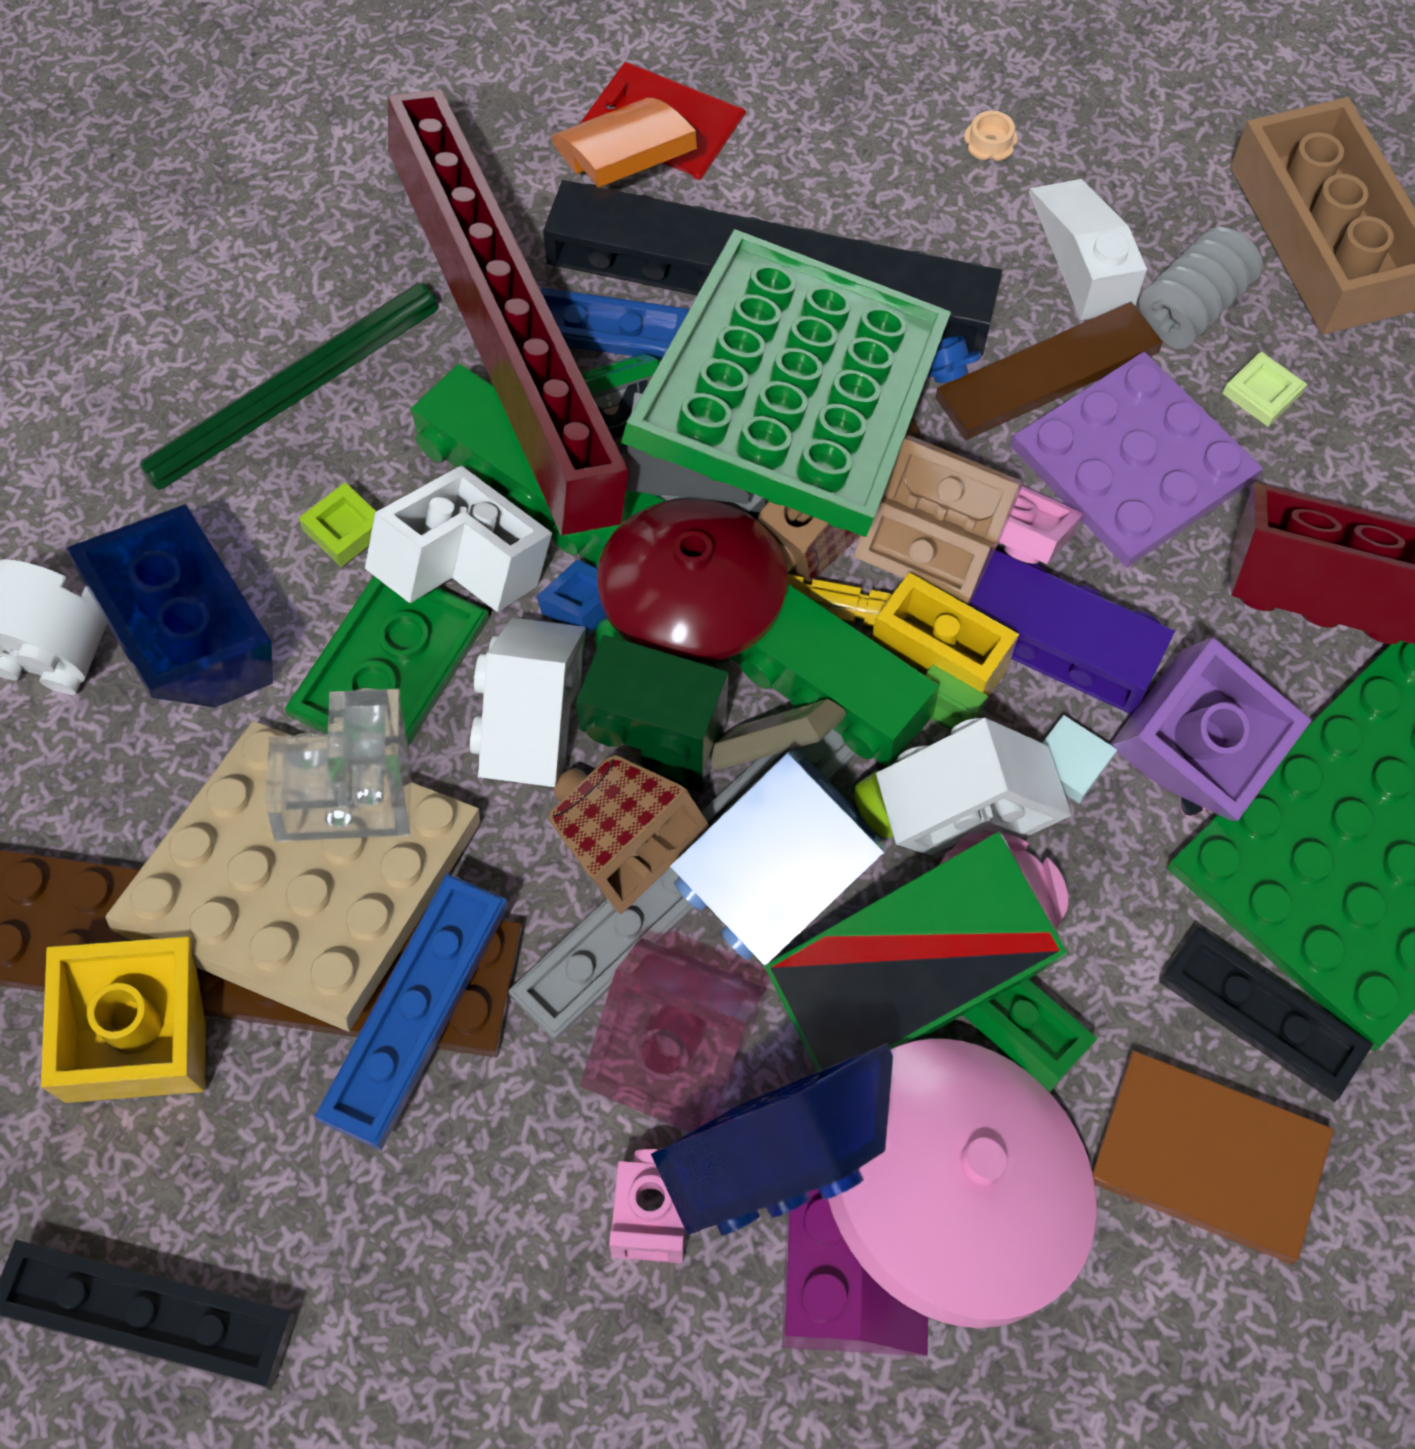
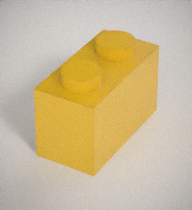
[872,572,1019,699]

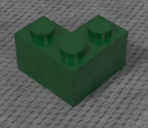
[576,634,728,792]

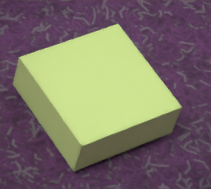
[1222,351,1307,427]

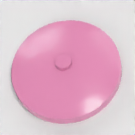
[823,1039,1097,1328]

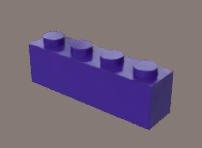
[968,550,1175,715]

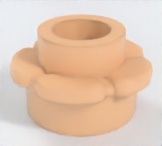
[964,111,1018,161]

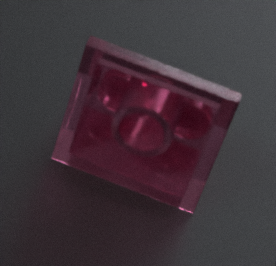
[580,937,767,1139]

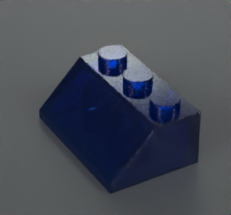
[66,504,273,708]
[651,1043,893,1236]

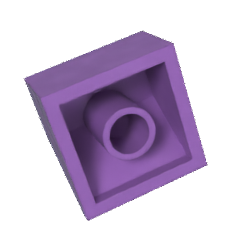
[1110,637,1312,821]

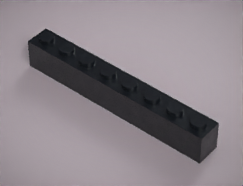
[543,179,1003,356]

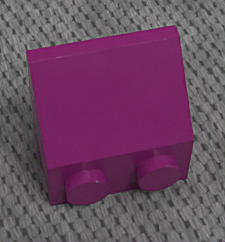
[781,1184,928,1357]

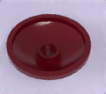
[597,498,788,663]

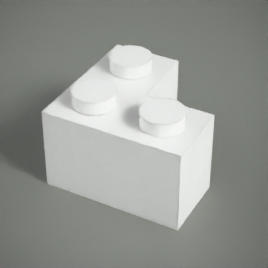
[365,466,552,612]
[470,618,586,787]
[876,718,1072,856]

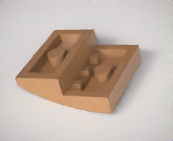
[853,435,1024,605]

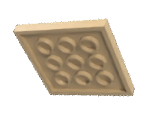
[105,721,480,1032]

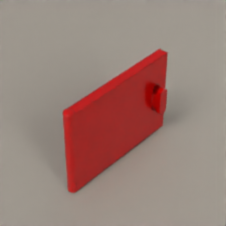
[579,61,746,180]

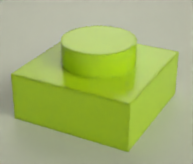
[298,482,376,567]

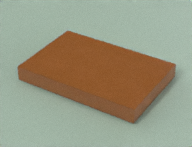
[1092,1050,1334,1265]

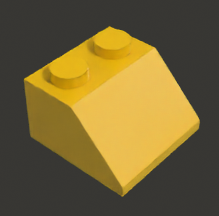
[41,937,206,1103]

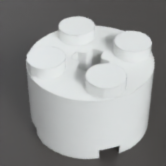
[0,559,112,695]

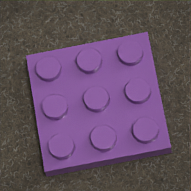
[1010,352,1263,568]

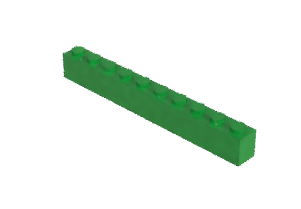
[410,363,940,767]

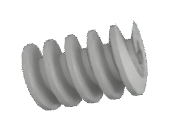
[1139,227,1264,349]

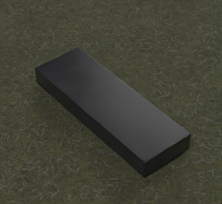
[1159,926,1373,1102]

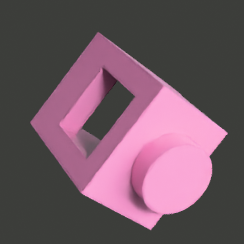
[609,1149,690,1263]

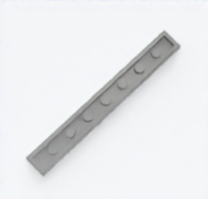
[508,730,857,1042]

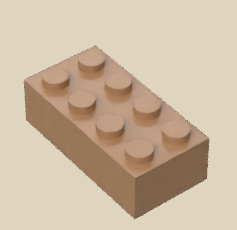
[1230,97,1415,335]

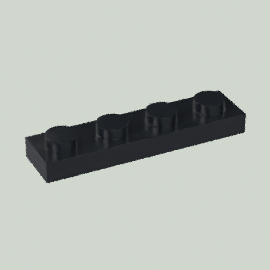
[0,1239,296,1390]

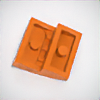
[551,98,697,188]

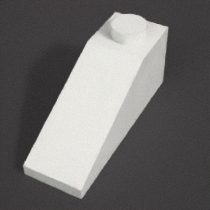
[1029,179,1147,320]

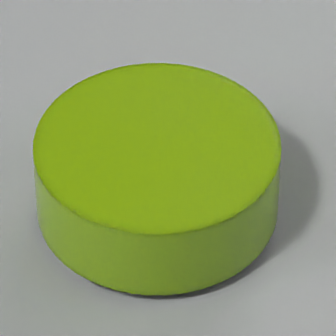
[854,771,894,839]

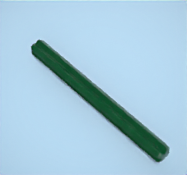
[139,283,438,490]

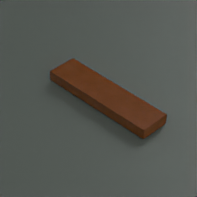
[935,301,1163,441]

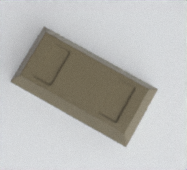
[711,699,847,770]

